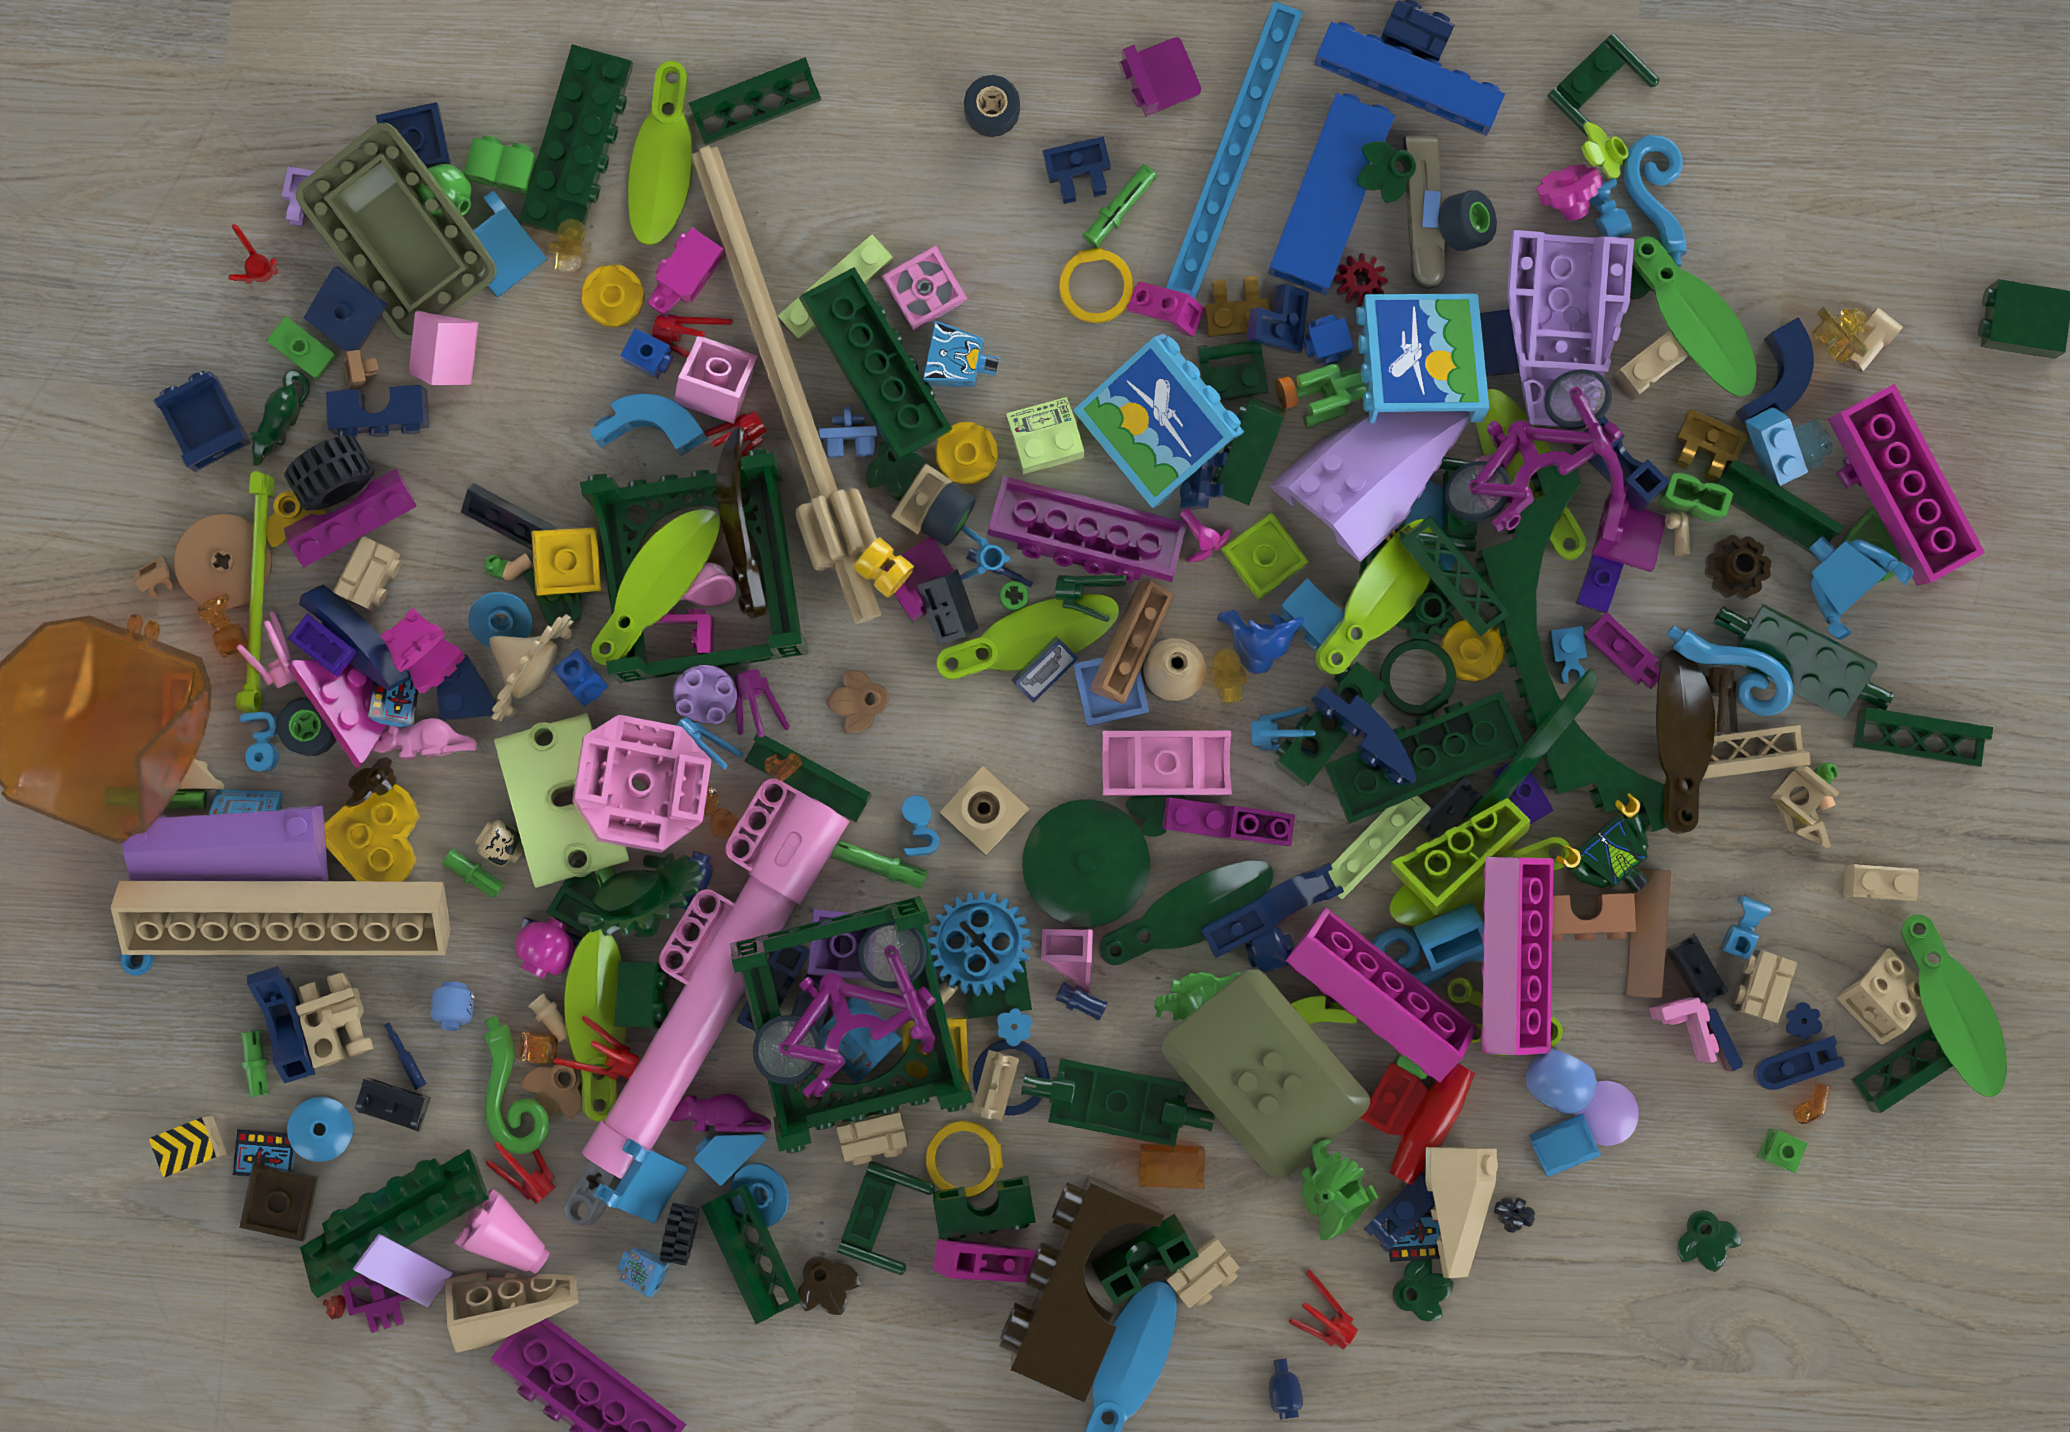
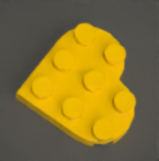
[324,784,419,882]

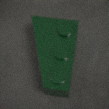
[1211,396,1287,506]

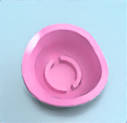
[681,563,736,607]

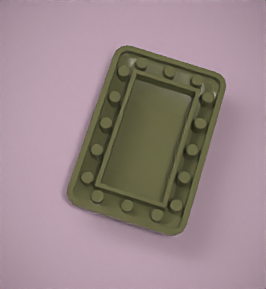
[296,123,497,341]
[1161,968,1370,1179]

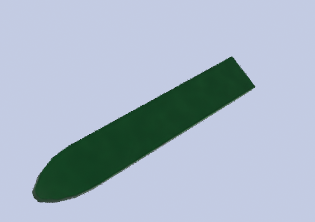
[1468,668,1597,818]

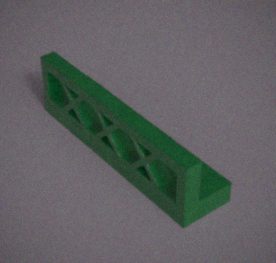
[689,57,821,146]
[1715,459,1844,557]
[1399,515,1511,637]
[1853,707,1993,767]
[745,733,872,823]
[1851,1027,1953,1113]
[701,1184,801,1324]

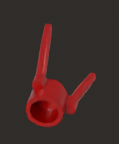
[228,224,279,284]
[652,314,733,358]
[703,411,767,463]
[553,1016,639,1080]
[486,1142,556,1204]
[1289,1270,1358,1349]

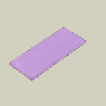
[353,1234,453,1307]

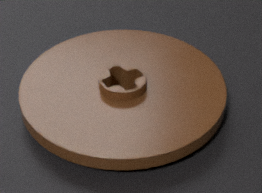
[174,514,272,609]

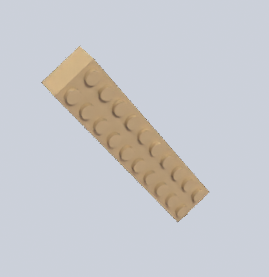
[110,881,451,955]

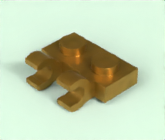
[1205,276,1269,337]
[1674,409,1749,483]

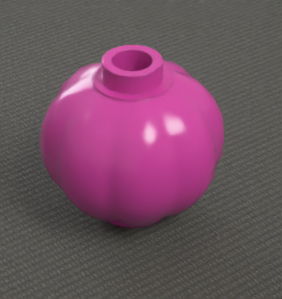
[515,917,575,979]

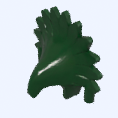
[578,853,704,938]

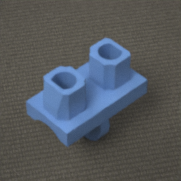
[819,406,878,458]

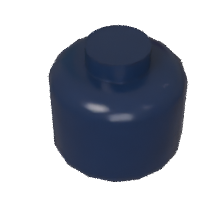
[1245,927,1295,973]

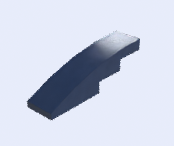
[299,585,411,691]

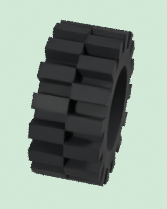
[660,1203,699,1266]

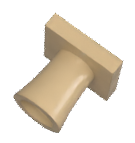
[939,766,1029,856]

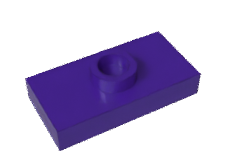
[1576,554,1624,614]
[287,613,357,677]
[1492,762,1554,824]

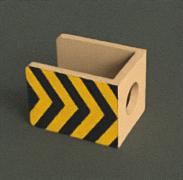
[1769,766,1839,826]
[149,1116,227,1177]

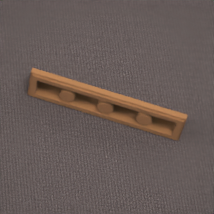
[1089,578,1175,704]
[1626,868,1671,999]

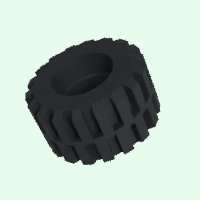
[284,436,374,511]

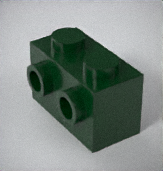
[614,961,669,1029]

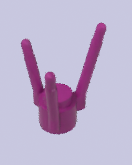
[734,669,790,738]

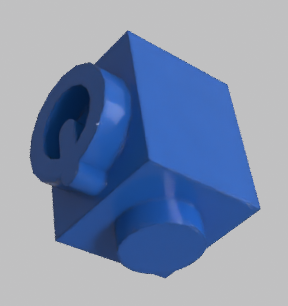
[1303,315,1354,366]
[620,328,673,379]
[552,649,609,707]

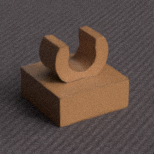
[343,350,379,390]
[134,556,173,599]

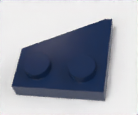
[437,654,496,721]

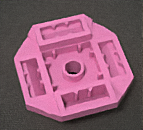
[572,715,711,853]

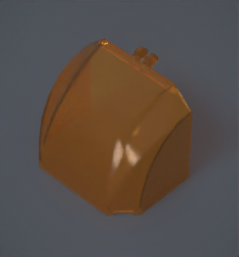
[0,614,212,844]

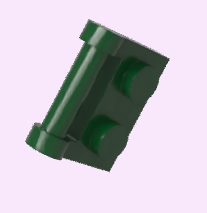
[1197,341,1269,401]

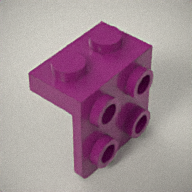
[1119,37,1201,117]

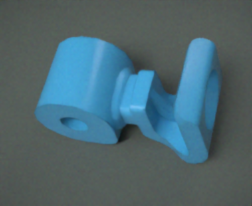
[1589,178,1632,238]
[239,712,279,772]
[902,795,940,857]
[1722,895,1771,960]

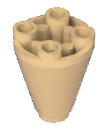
[1143,638,1206,701]

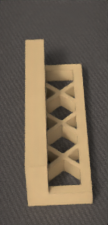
[1683,724,1811,781]

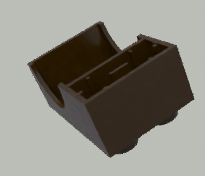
[999,1175,1164,1403]

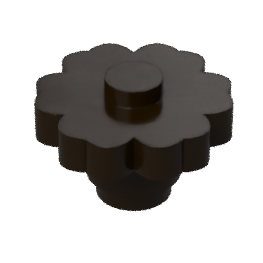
[1704,535,1771,599]

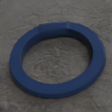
[973,1039,1051,1116]

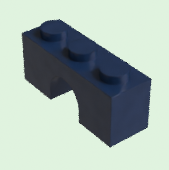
[326,385,429,438]
[1572,416,1670,513]
[736,944,810,1031]

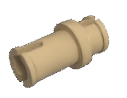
[528,993,567,1043]

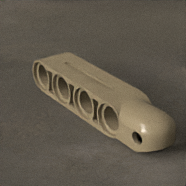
[1403,134,1445,289]

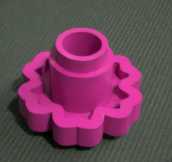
[1536,164,1602,220]

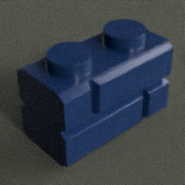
[1381,0,1455,61]

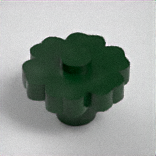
[1396,579,1456,640]

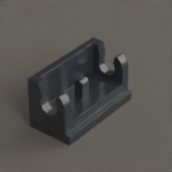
[917,569,979,645]
[1416,776,1483,841]
[1666,933,1728,1005]
[355,1078,431,1131]

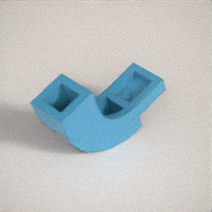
[590,394,708,456]

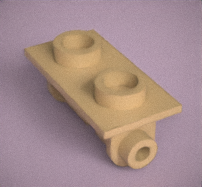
[971,1050,1020,1121]

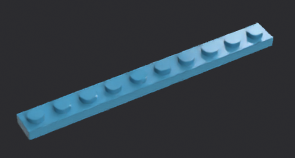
[1166,1,1303,299]

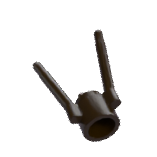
[1704,667,1738,736]

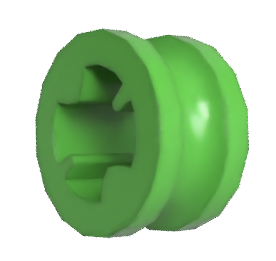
[1000,581,1029,611]

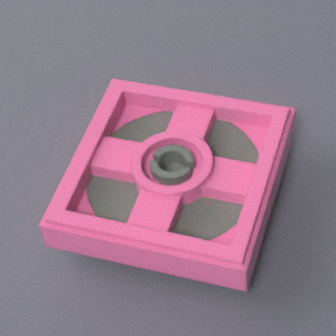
[881,245,968,332]

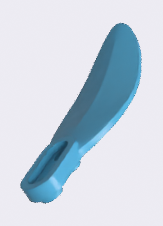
[1084,1281,1177,1432]

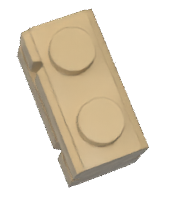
[1613,331,1689,400]
[333,536,401,612]
[1843,864,1919,902]
[1733,950,1797,1024]
[836,1105,908,1165]
[1164,1235,1240,1309]

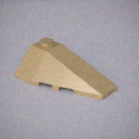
[1425,1146,1498,1278]
[445,1272,579,1353]

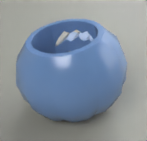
[1525,1048,1597,1114]

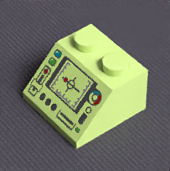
[1006,397,1084,475]

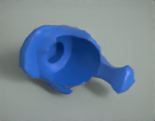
[1217,610,1305,674]

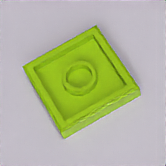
[1220,512,1309,600]

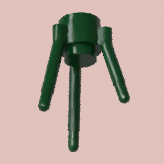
[1055,575,1127,622]

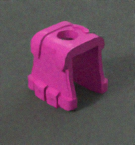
[380,607,465,693]

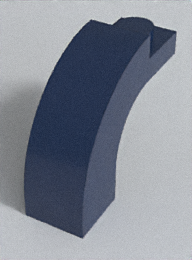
[1735,317,1814,423]
[247,966,316,1084]

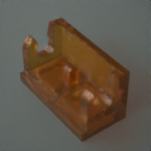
[1138,1144,1205,1189]

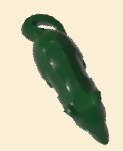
[250,370,310,466]

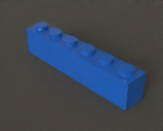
[1314,22,1505,136]

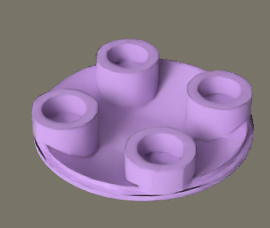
[673,665,737,724]
[1574,1081,1639,1146]

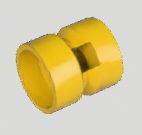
[853,537,914,598]

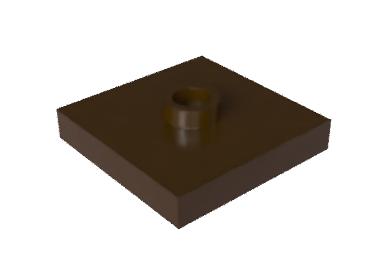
[239,1163,318,1242]

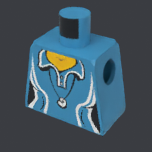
[923,321,1000,387]

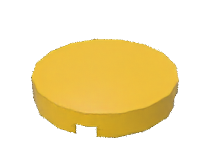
[581,265,645,328]
[935,422,998,485]
[1440,619,1504,682]

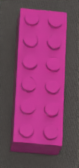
[1827,384,1985,586]
[1481,857,1554,1055]
[1286,907,1478,1082]

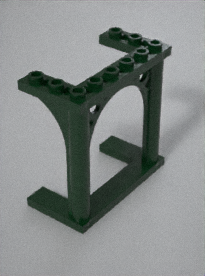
[580,449,808,684]
[730,896,973,1153]

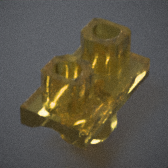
[549,219,591,272]
[1812,306,1869,364]
[1209,648,1247,704]

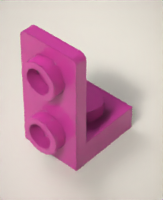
[1127,282,1205,337]
[654,609,714,655]

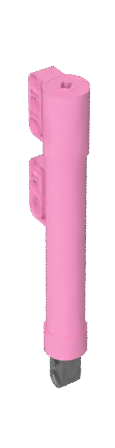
[564,778,850,1225]

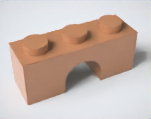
[1552,893,1636,941]

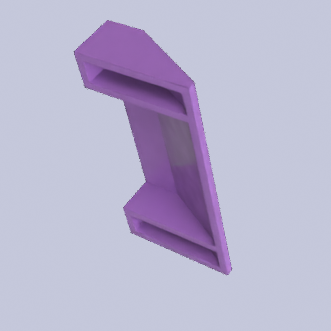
[120,805,329,881]

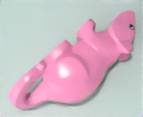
[372,718,477,760]

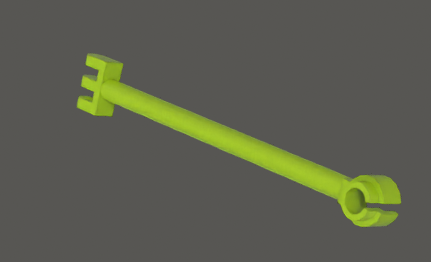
[236,471,275,713]

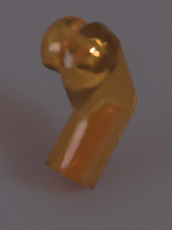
[1793,1083,1832,1124]

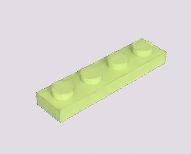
[777,234,893,341]
[1329,796,1431,900]

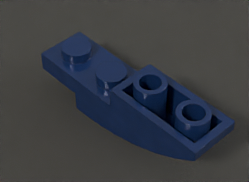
[1311,686,1416,786]

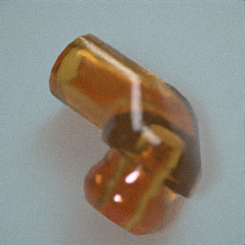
[764,753,802,781]

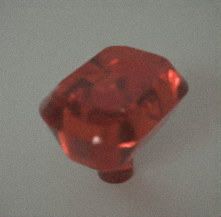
[323,1295,346,1320]

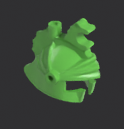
[1154,972,1241,1021]
[1301,1138,1378,1241]

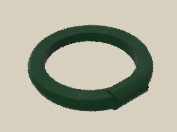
[1380,639,1456,715]

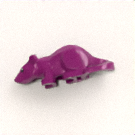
[669,1093,771,1132]

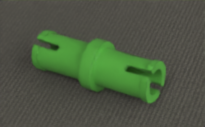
[240,1030,270,1097]

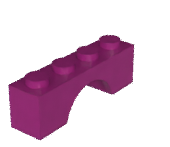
[284,468,417,568]

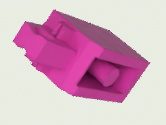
[648,227,726,316]

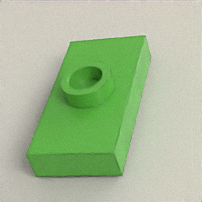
[266,316,337,381]

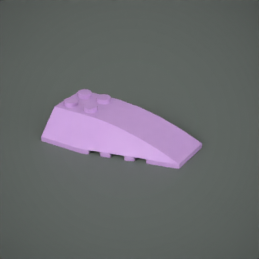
[1507,230,1634,428]
[1270,411,1470,562]

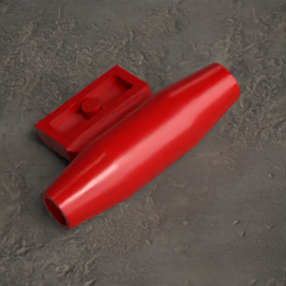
[1360,1062,1475,1186]

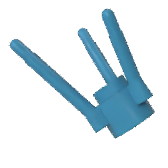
[960,525,1010,581]
[1251,706,1316,756]
[675,717,743,769]

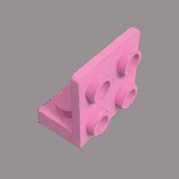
[1648,997,1719,1063]

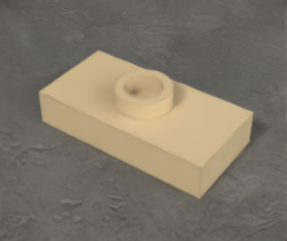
[890,463,952,534]

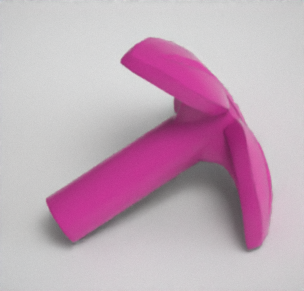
[1179,509,1231,563]

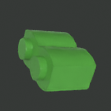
[463,135,537,195]
[1658,473,1733,522]

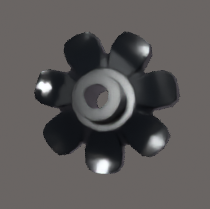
[1494,1197,1535,1233]

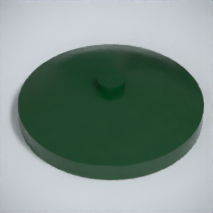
[1022,799,1150,927]

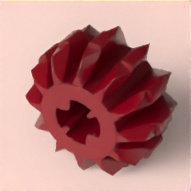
[1333,253,1388,307]

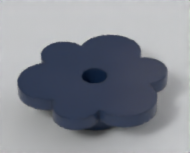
[1786,1002,1822,1040]

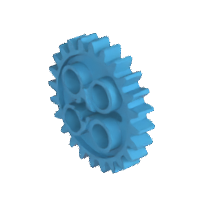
[928,891,1032,996]

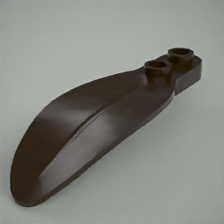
[716,427,766,619]
[1656,650,1715,834]

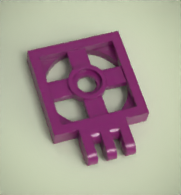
[341,1274,410,1333]

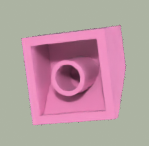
[674,336,758,424]

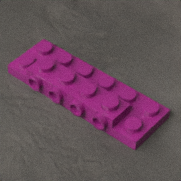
[987,476,1187,582]
[490,1318,687,1432]

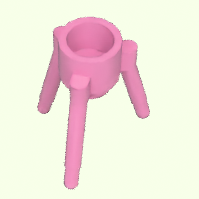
[237,611,296,689]

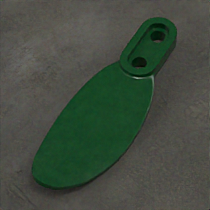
[1099,860,1273,965]

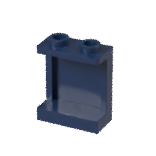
[153,371,251,472]

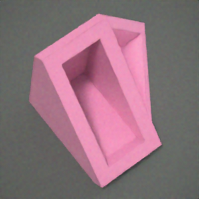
[1041,929,1093,994]

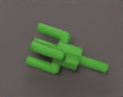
[1296,364,1367,428]

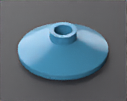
[468,592,533,648]
[287,1097,353,1162]
[731,1163,789,1227]

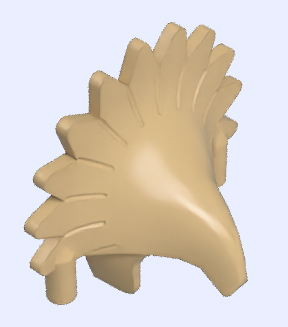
[489,614,573,722]

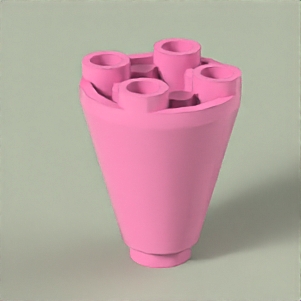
[454,1188,550,1274]

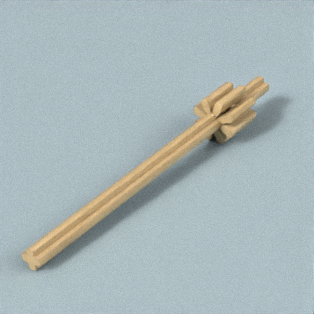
[691,146,882,624]

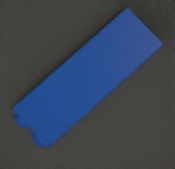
[1268,93,1395,296]

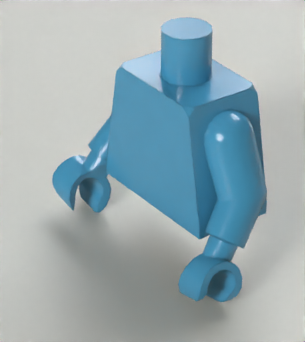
[1809,536,1913,640]

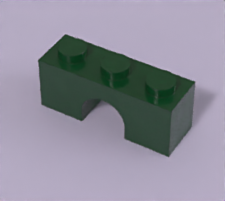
[933,1176,1036,1241]
[1091,1214,1199,1306]

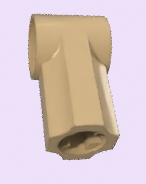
[1840,307,1903,373]

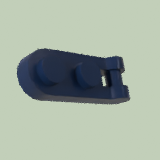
[1753,1035,1845,1090]
[1364,1172,1435,1252]

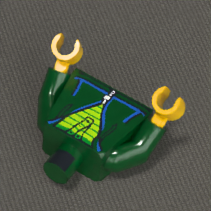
[1556,794,1649,893]

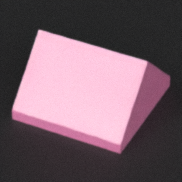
[408,311,479,385]

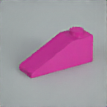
[933,1238,1037,1283]

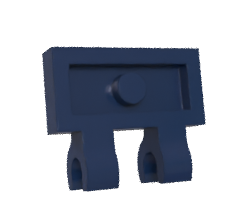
[1042,136,1111,204]
[1180,452,1227,510]

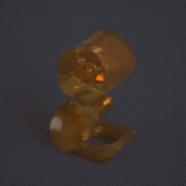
[197,593,248,658]
[704,786,739,840]
[518,1032,558,1064]

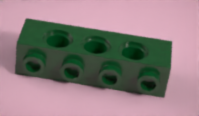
[1274,662,1387,787]

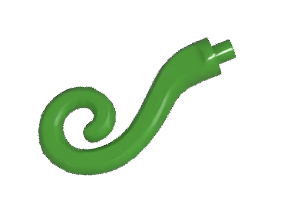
[484,1015,549,1154]

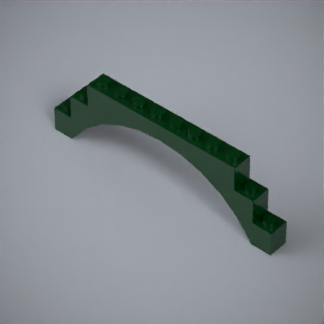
[1475,454,1687,832]

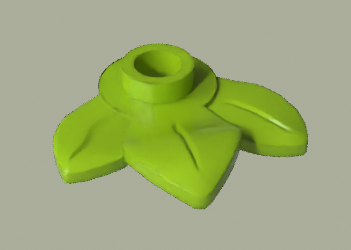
[1581,122,1628,179]

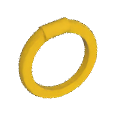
[1059,247,1134,323]
[926,1121,1003,1198]

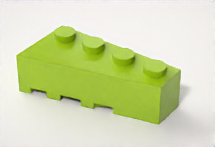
[1391,798,1531,916]

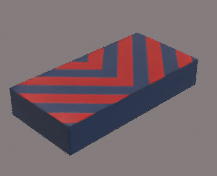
[1706,1008,1743,1071]

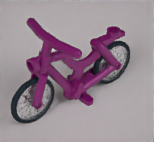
[1444,369,1624,532]
[753,921,936,1098]

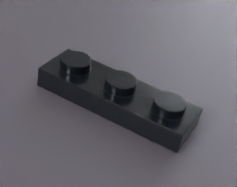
[461,483,557,550]

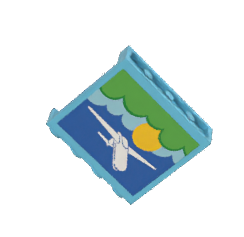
[1356,294,1489,423]
[1073,334,1244,508]

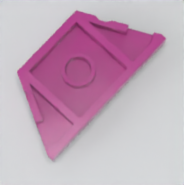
[287,660,387,768]

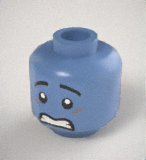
[430,982,474,1031]

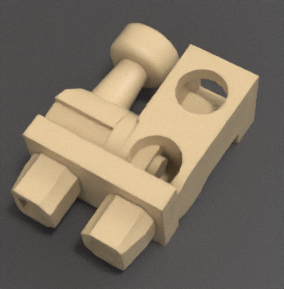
[296,972,374,1069]

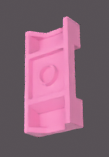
[1102,730,1232,796]

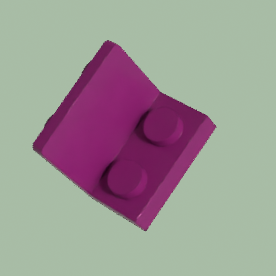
[1592,486,1666,572]
[883,537,965,623]

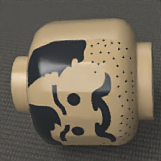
[475,819,524,867]

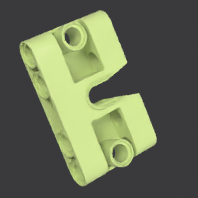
[494,713,629,888]

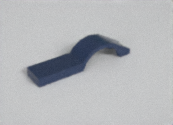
[1200,863,1344,958]

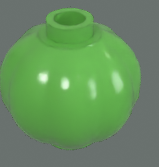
[416,164,471,218]

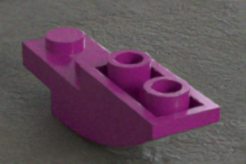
[1162,797,1295,846]

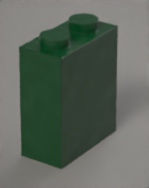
[1978,279,2070,359]

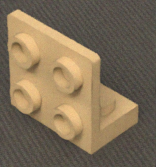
[1836,948,1923,1045]

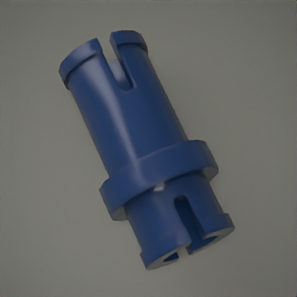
[1055,982,1108,1021]

